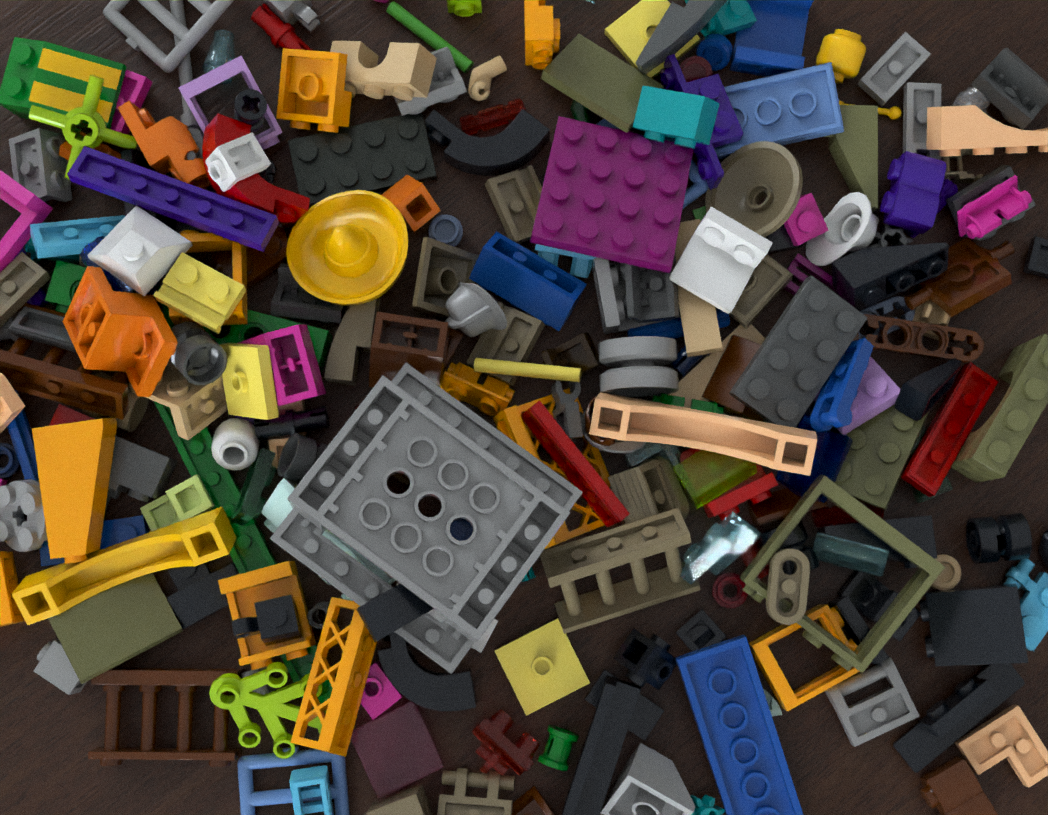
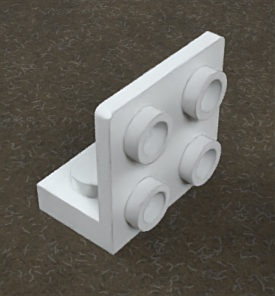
[669,207,773,314]

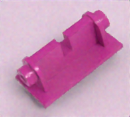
[957,175,1032,239]

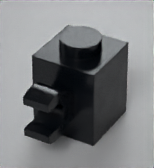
[231,595,302,646]

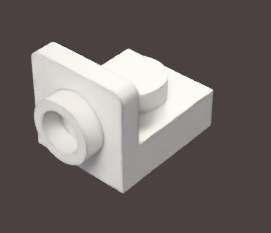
[205,132,271,192]

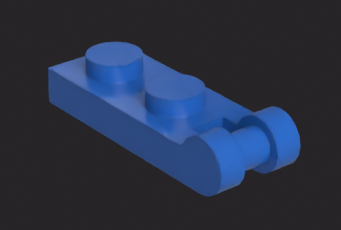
[810,338,874,432]

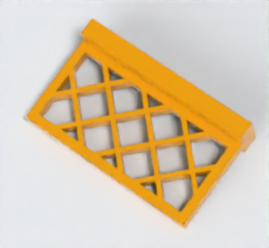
[493,388,610,549]

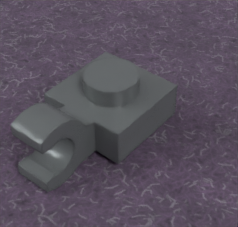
[551,381,585,443]

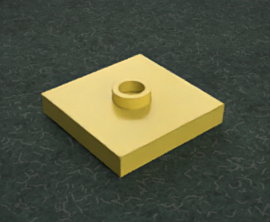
[604,0,701,79]
[220,343,279,420]
[494,618,590,716]

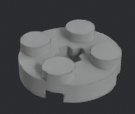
[0,479,48,552]

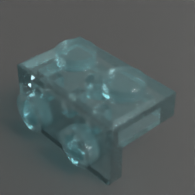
[680,511,760,585]

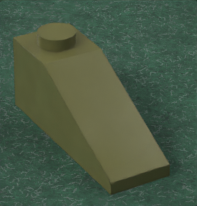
[824,105,878,213]

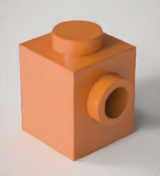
[382,175,441,232]

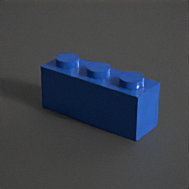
[469,232,587,331]

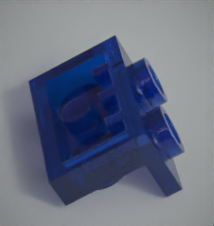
[776,415,853,503]

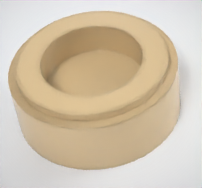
[930,554,962,590]

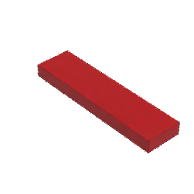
[901,362,998,497]
[521,400,630,527]

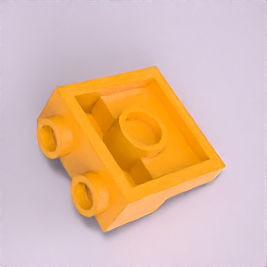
[524,0,560,69]
[276,48,352,133]

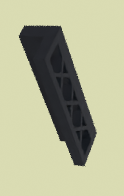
[561,675,641,815]

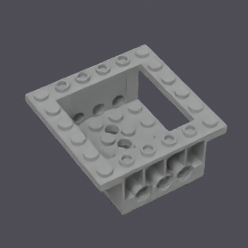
[270,363,583,674]

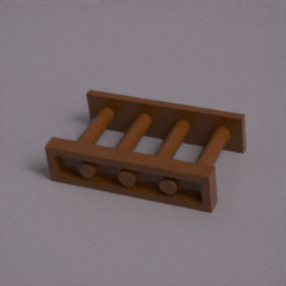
[0,303,129,420]
[88,667,244,767]

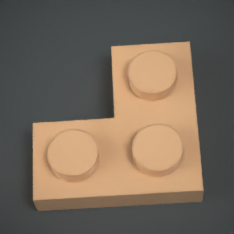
[954,704,1048,788]

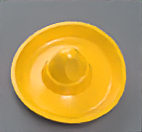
[286,190,408,306]

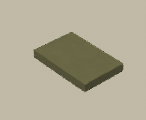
[541,34,664,133]
[48,573,183,684]

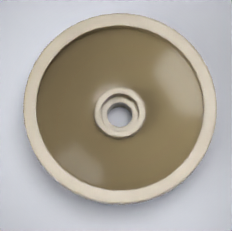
[705,141,803,237]

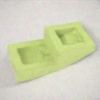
[140,474,214,532]

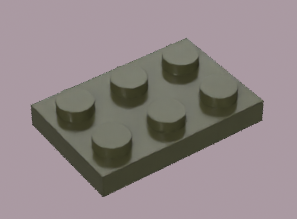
[821,404,928,511]

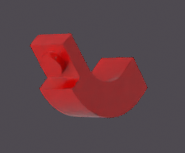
[202,113,310,223]

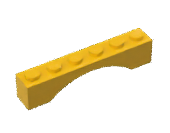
[12,506,237,625]

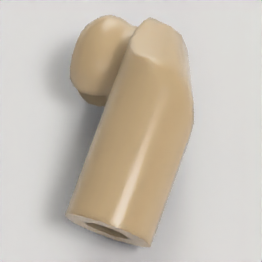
[468,55,507,101]

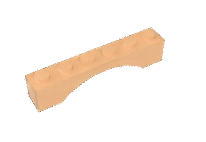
[926,105,1048,157]
[589,392,817,476]

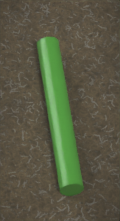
[386,1,474,73]

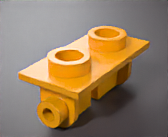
[441,362,515,416]

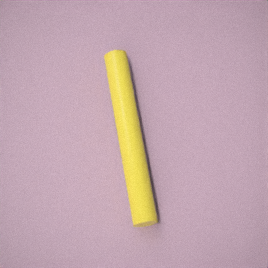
[474,358,581,382]

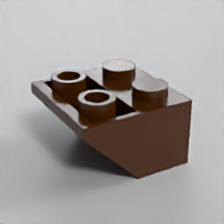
[369,312,450,389]

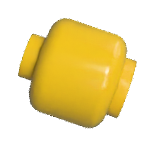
[816,29,866,84]

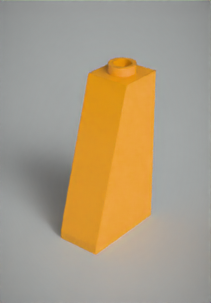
[32,418,117,564]

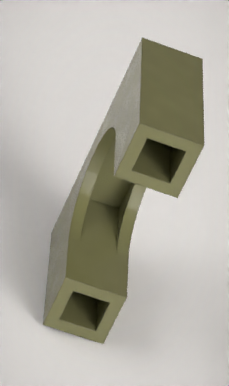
[951,334,1048,483]

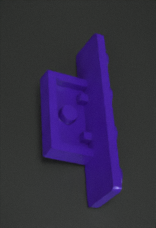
[660,54,744,190]

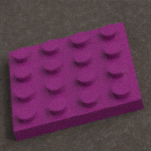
[530,116,693,273]

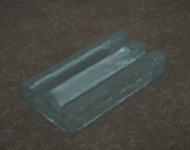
[813,532,889,577]

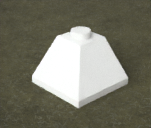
[87,205,193,296]

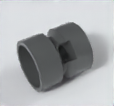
[169,321,227,385]
[277,433,328,483]

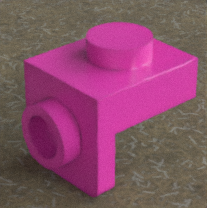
[784,193,829,246]

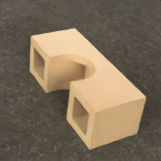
[330,41,437,101]

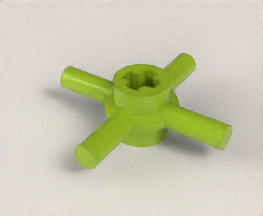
[29,75,138,180]

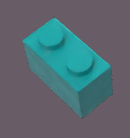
[633,86,720,149]

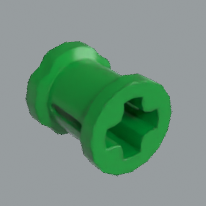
[538,725,579,771]

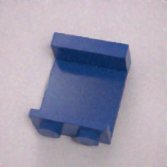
[730,0,814,77]

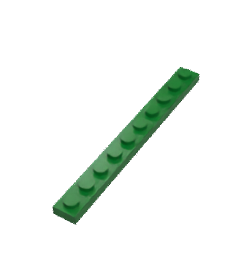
[154,401,333,708]

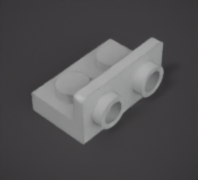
[9,128,72,202]

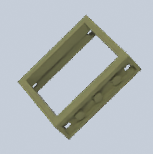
[739,474,945,673]

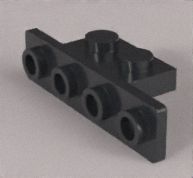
[893,664,1025,772]

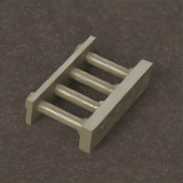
[540,508,701,634]

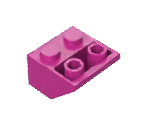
[239,324,326,406]

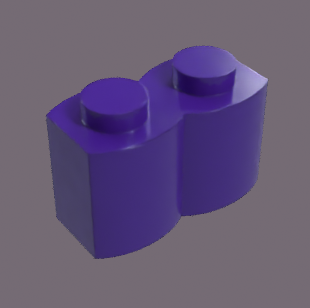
[880,151,946,234]

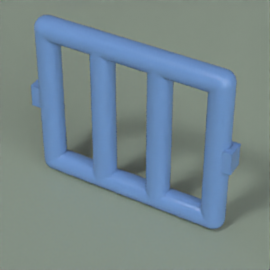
[237,746,350,815]

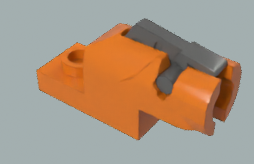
[118,100,211,189]

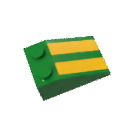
[0,37,127,129]

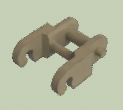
[941,149,984,183]

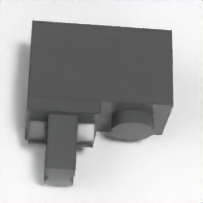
[105,435,178,510]

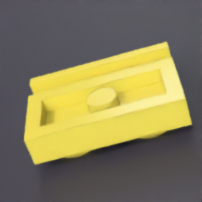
[153,252,246,334]

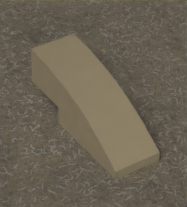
[324,296,381,386]

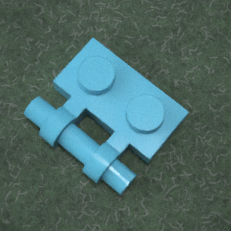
[1004,559,1048,651]

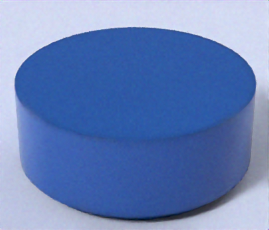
[697,33,733,71]

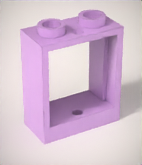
[178,55,282,150]

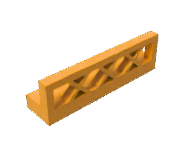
[290,597,377,757]

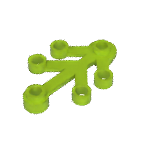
[209,662,327,759]

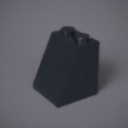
[920,583,1028,666]

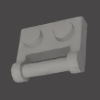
[825,656,920,747]

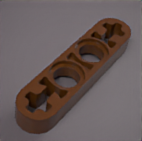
[853,314,984,363]

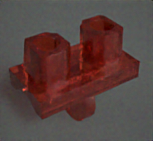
[472,709,540,776]

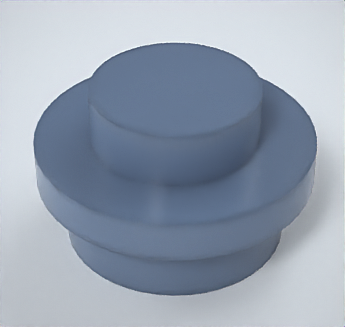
[428,214,463,247]

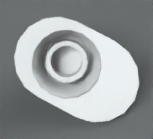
[806,192,879,266]

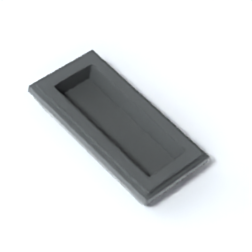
[8,306,76,352]

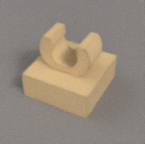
[912,301,951,341]

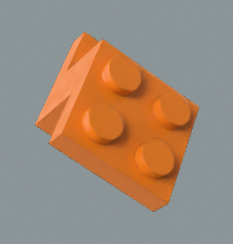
[62,266,178,397]

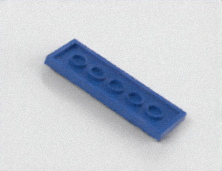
[675,635,803,815]

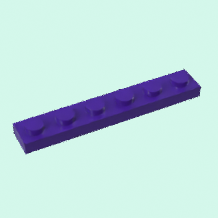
[67,146,279,252]

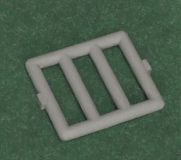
[103,0,234,73]

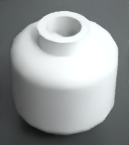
[211,418,260,471]

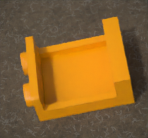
[218,561,316,670]

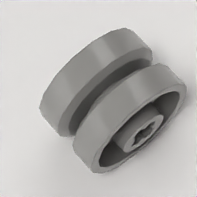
[598,336,679,397]

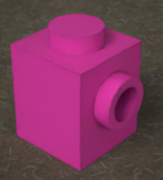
[361,660,404,720]

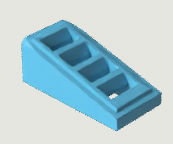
[289,765,334,815]

